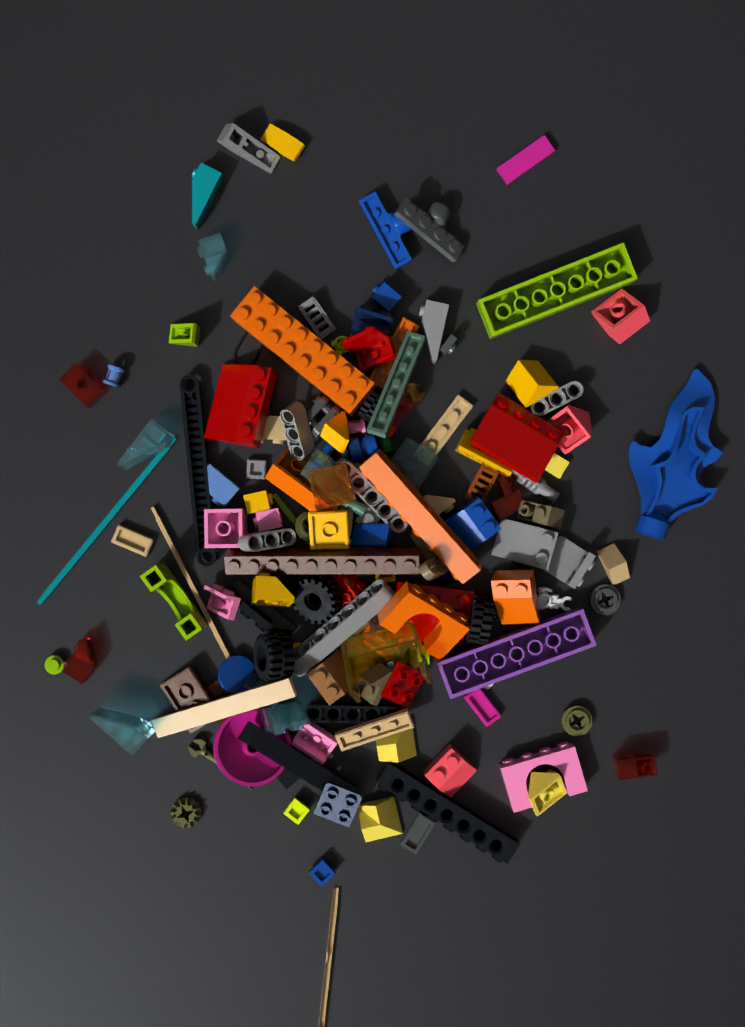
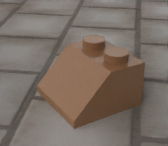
[307,648,361,706]

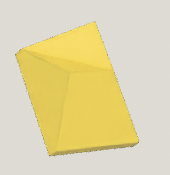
[376,728,417,763]
[528,769,567,817]
[358,796,403,842]

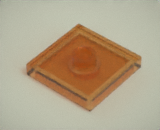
[307,462,356,510]

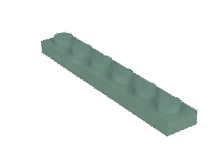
[367,331,426,438]

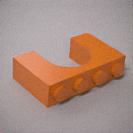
[378,581,470,661]

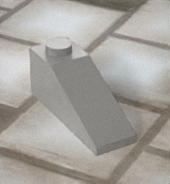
[217,123,281,173]
[419,300,449,364]

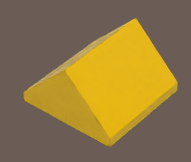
[505,360,559,408]

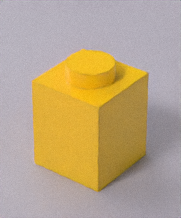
[243,490,274,514]

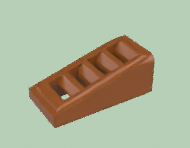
[464,464,499,502]

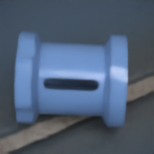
[102,364,124,388]

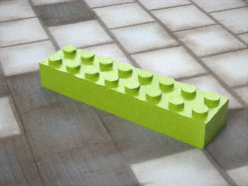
[476,242,638,339]

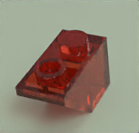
[63,637,97,684]
[612,754,658,780]

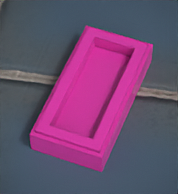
[463,688,502,727]

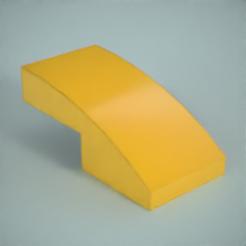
[260,124,305,162]

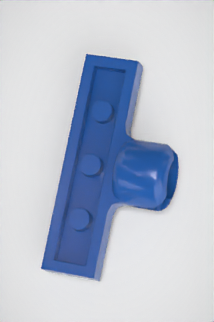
[359,191,413,270]

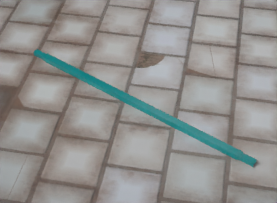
[37,437,177,605]

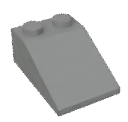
[491,518,558,571]

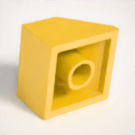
[251,573,295,607]

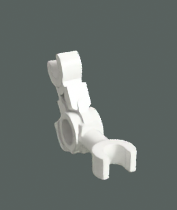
[537,587,572,611]

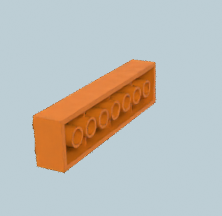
[230,286,376,416]

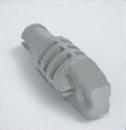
[512,470,560,503]

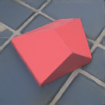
[547,405,593,455]

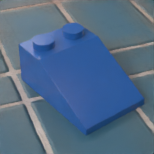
[443,495,502,550]

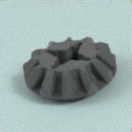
[589,584,621,615]

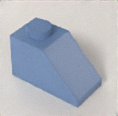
[207,464,241,507]

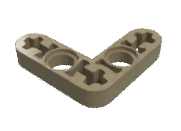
[409,530,450,581]

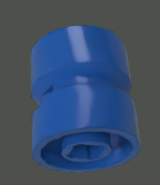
[348,433,378,463]

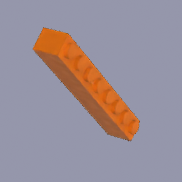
[359,448,482,584]

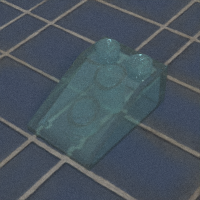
[89,707,155,756]

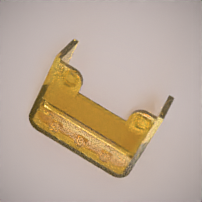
[341,622,432,703]

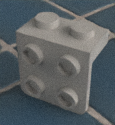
[545,536,596,589]

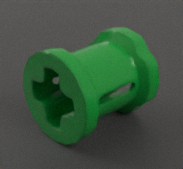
[374,431,396,453]

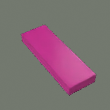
[496,135,555,186]

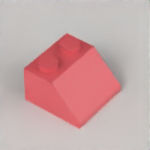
[591,288,650,344]
[423,743,477,798]

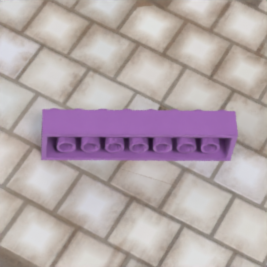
[436,607,597,699]

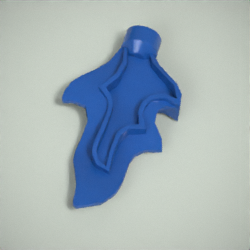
[628,369,723,540]

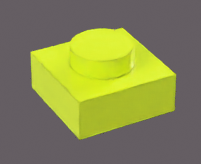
[283,797,310,825]

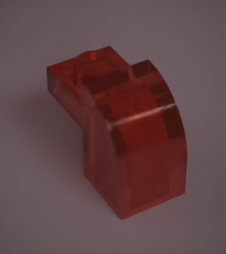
[489,475,521,520]

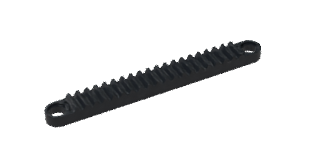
[180,374,217,567]

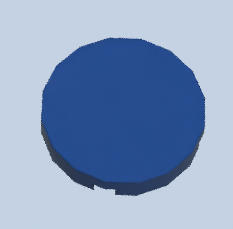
[218,656,256,694]

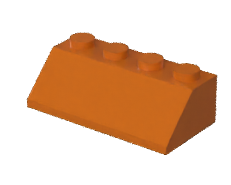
[265,447,352,511]

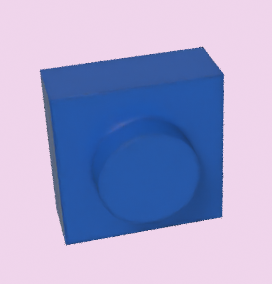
[309,858,336,887]

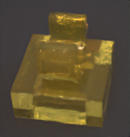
[402,382,425,408]

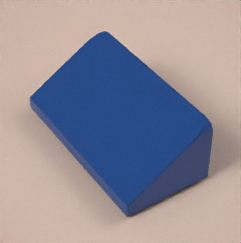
[351,524,393,547]

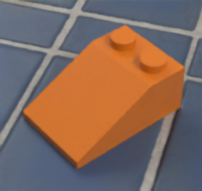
[491,570,540,624]

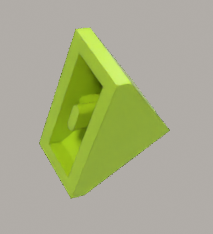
[169,323,201,347]

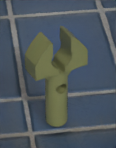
[188,738,216,764]

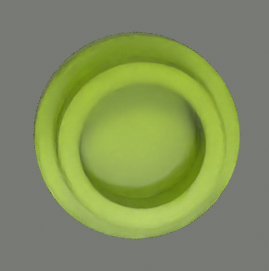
[45,655,64,675]

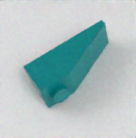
[192,163,224,229]

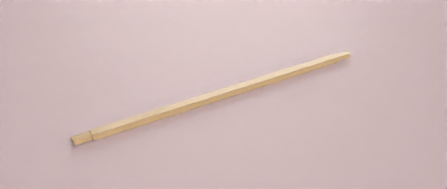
[151,506,231,659]
[318,887,339,1027]

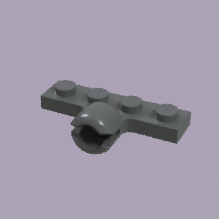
[394,197,465,262]

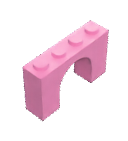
[499,742,588,813]

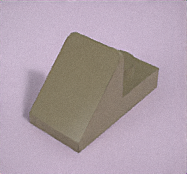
[360,662,393,706]

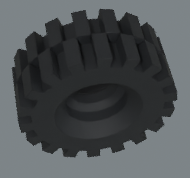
[291,574,343,624]
[466,594,494,645]

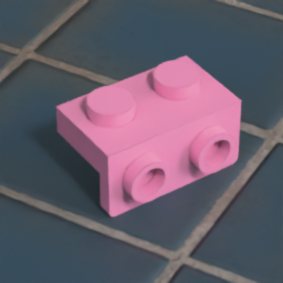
[204,584,241,621]
[291,720,338,765]

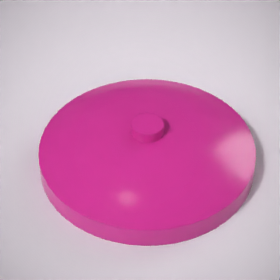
[213,708,291,787]

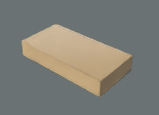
[111,524,155,557]

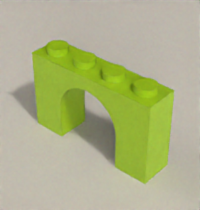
[140,562,208,641]

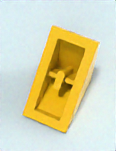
[320,411,349,453]

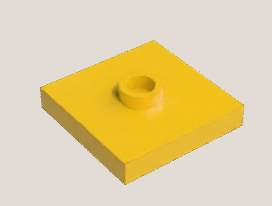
[308,510,350,550]

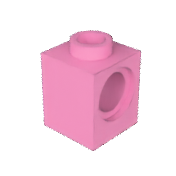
[253,508,283,532]

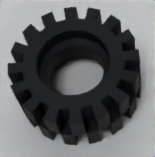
[357,385,383,422]

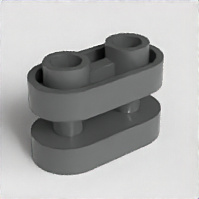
[305,395,342,439]

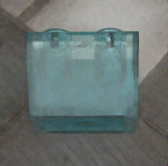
[260,701,310,735]

